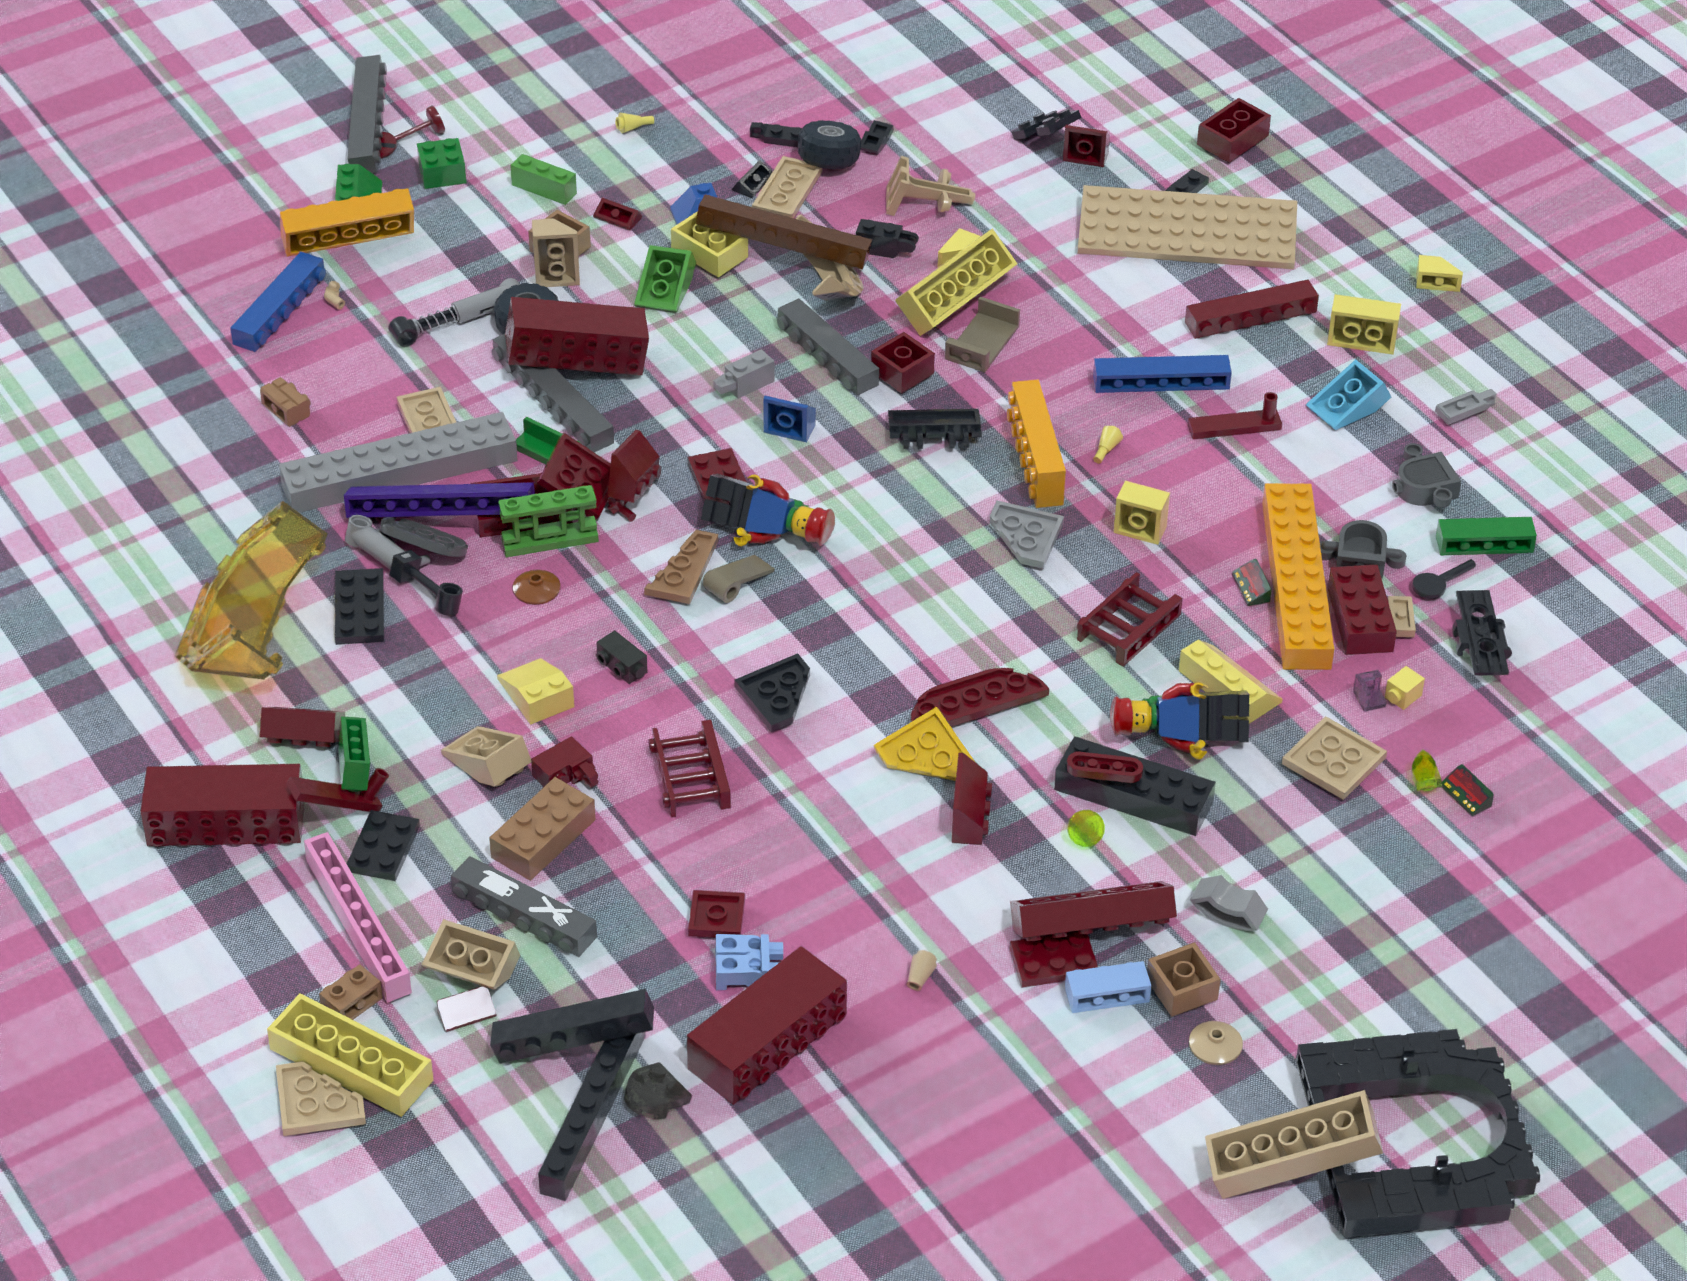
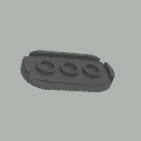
[380,517,468,557]

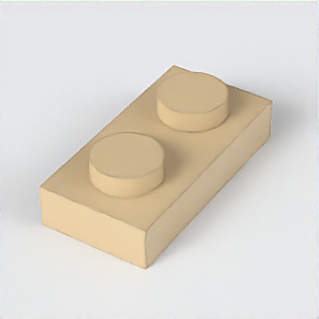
[1387,596,1416,637]

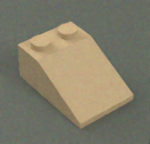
[441,726,531,787]

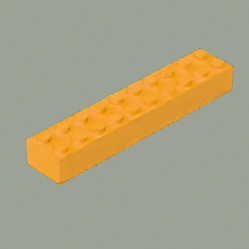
[1262,483,1334,670]

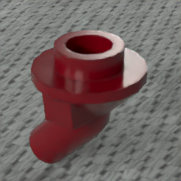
[606,498,636,522]

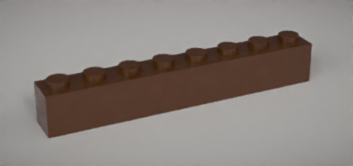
[695,194,872,270]

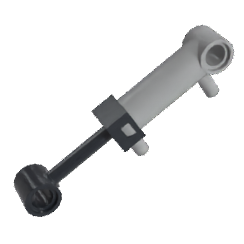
[345,515,463,616]

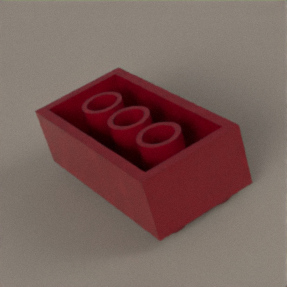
[1328,565,1397,655]

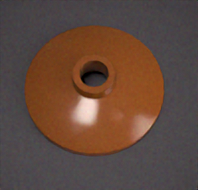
[513,569,561,605]

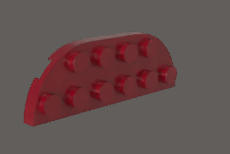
[911,668,1049,727]

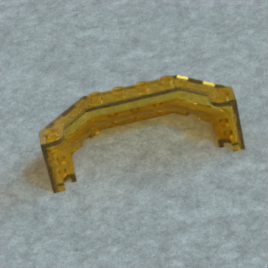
[174,501,328,680]

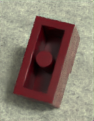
[531,736,599,788]

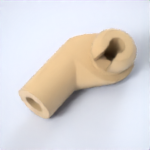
[324,281,345,310]

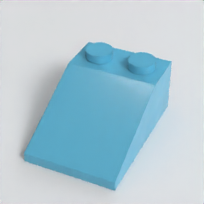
[1306,359,1392,430]

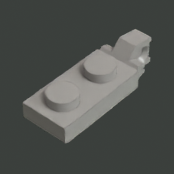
[1435,389,1497,425]

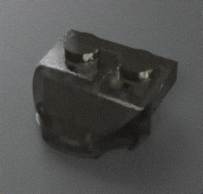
[624,1062,692,1119]

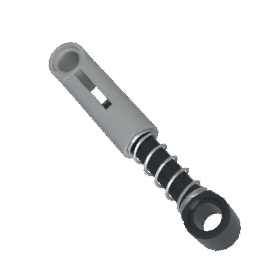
[388,278,520,347]

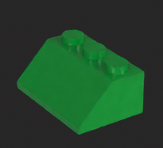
[335,164,383,201]

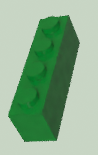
[1436,516,1537,556]
[338,716,370,792]

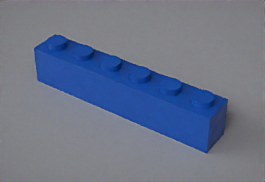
[230,252,326,352]
[1093,355,1232,393]

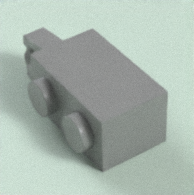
[713,349,775,399]

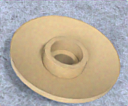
[1189,1021,1243,1065]

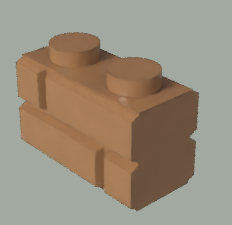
[260,377,311,427]

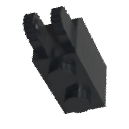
[856,219,919,258]

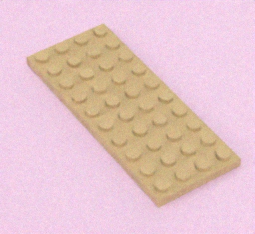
[1077,185,1297,269]

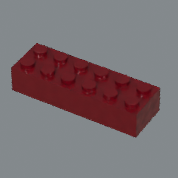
[1010,881,1177,941]

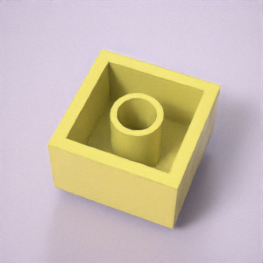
[1113,481,1170,545]

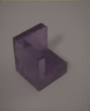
[1353,670,1387,712]

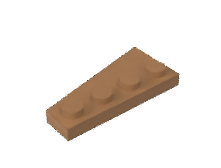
[644,530,718,604]

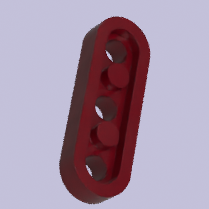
[1067,752,1143,783]

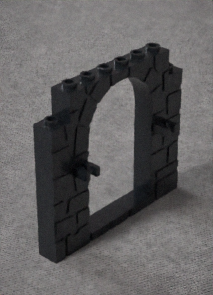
[1296,1029,1540,1237]

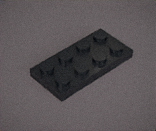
[335,568,384,645]

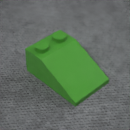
[634,245,696,312]

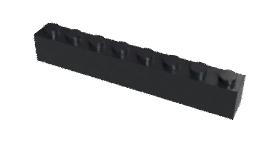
[538,1032,646,1201]

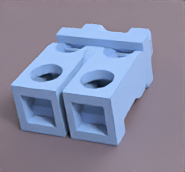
[715,934,783,990]

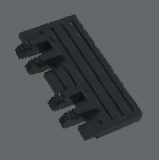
[888,409,982,449]

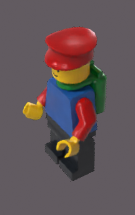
[701,474,835,546]
[1110,682,1249,759]

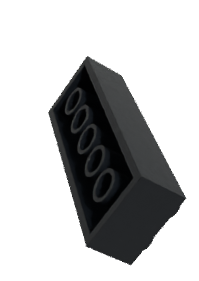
[1054,736,1216,836]

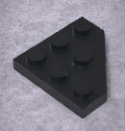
[734,653,810,732]

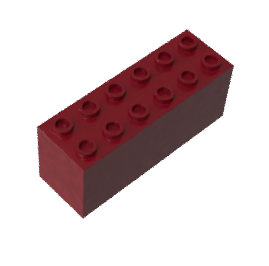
[505,297,649,375]
[141,764,305,846]
[686,946,847,1105]

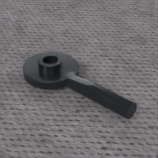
[1412,559,1476,599]

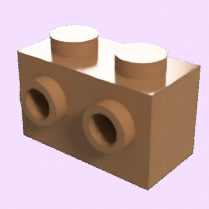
[319,964,383,1020]

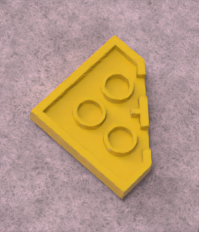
[874,707,975,781]

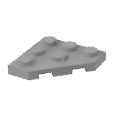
[990,500,1064,569]

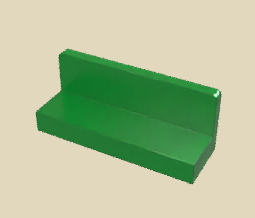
[516,417,580,465]

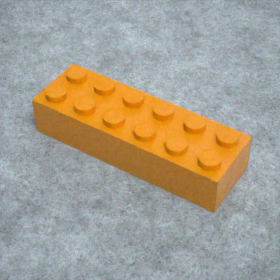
[280,188,414,257]
[1007,379,1066,508]

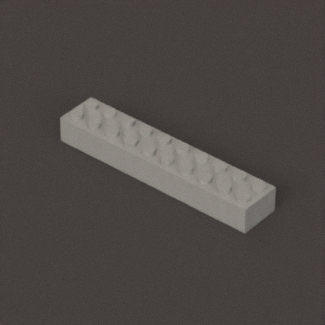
[279,412,518,514]

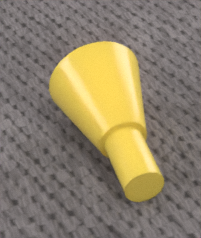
[615,113,654,133]
[1093,426,1123,464]

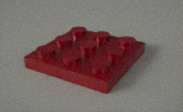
[537,433,611,520]

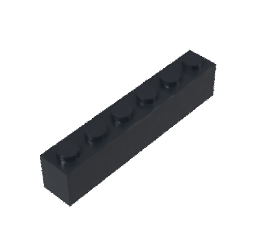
[490,989,654,1064]

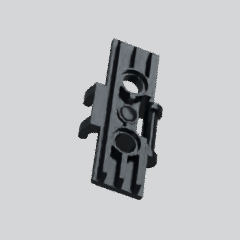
[1452,590,1512,676]

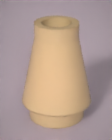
[907,950,937,991]

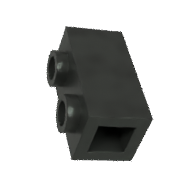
[596,630,648,684]

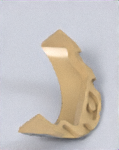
[795,214,864,300]

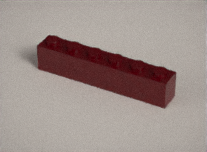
[1185,279,1319,339]

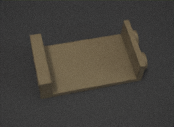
[945,297,1020,372]

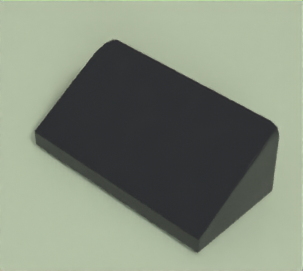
[732,160,772,198]

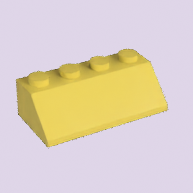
[1179,639,1283,724]

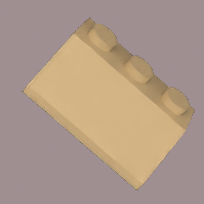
[532,219,580,287]
[422,919,520,990]

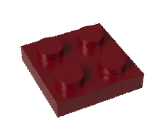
[688,890,745,938]

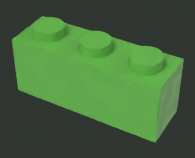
[510,154,577,205]

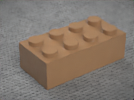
[489,777,596,881]

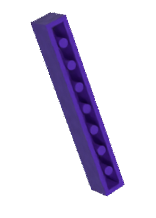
[343,483,535,518]

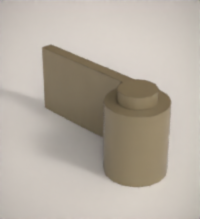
[703,555,775,603]

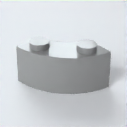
[1190,875,1268,931]

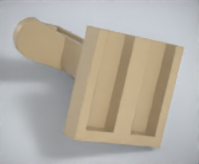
[886,156,975,216]

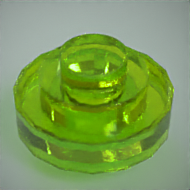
[1067,810,1105,847]

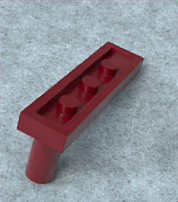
[1188,392,1282,440]
[286,768,389,812]

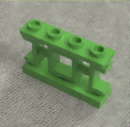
[499,485,599,558]

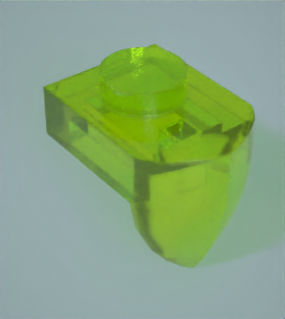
[1412,749,1442,791]

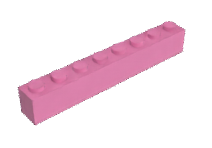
[304,832,412,1003]

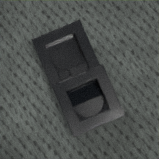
[861,120,894,154]

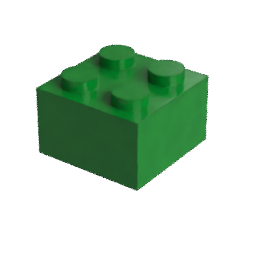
[417,138,467,189]

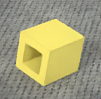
[1384,666,1425,710]

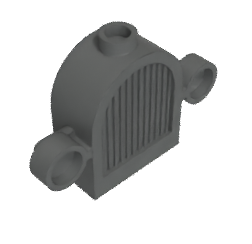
[1392,443,1461,507]
[1320,520,1407,579]

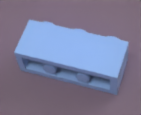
[1065,961,1151,1013]

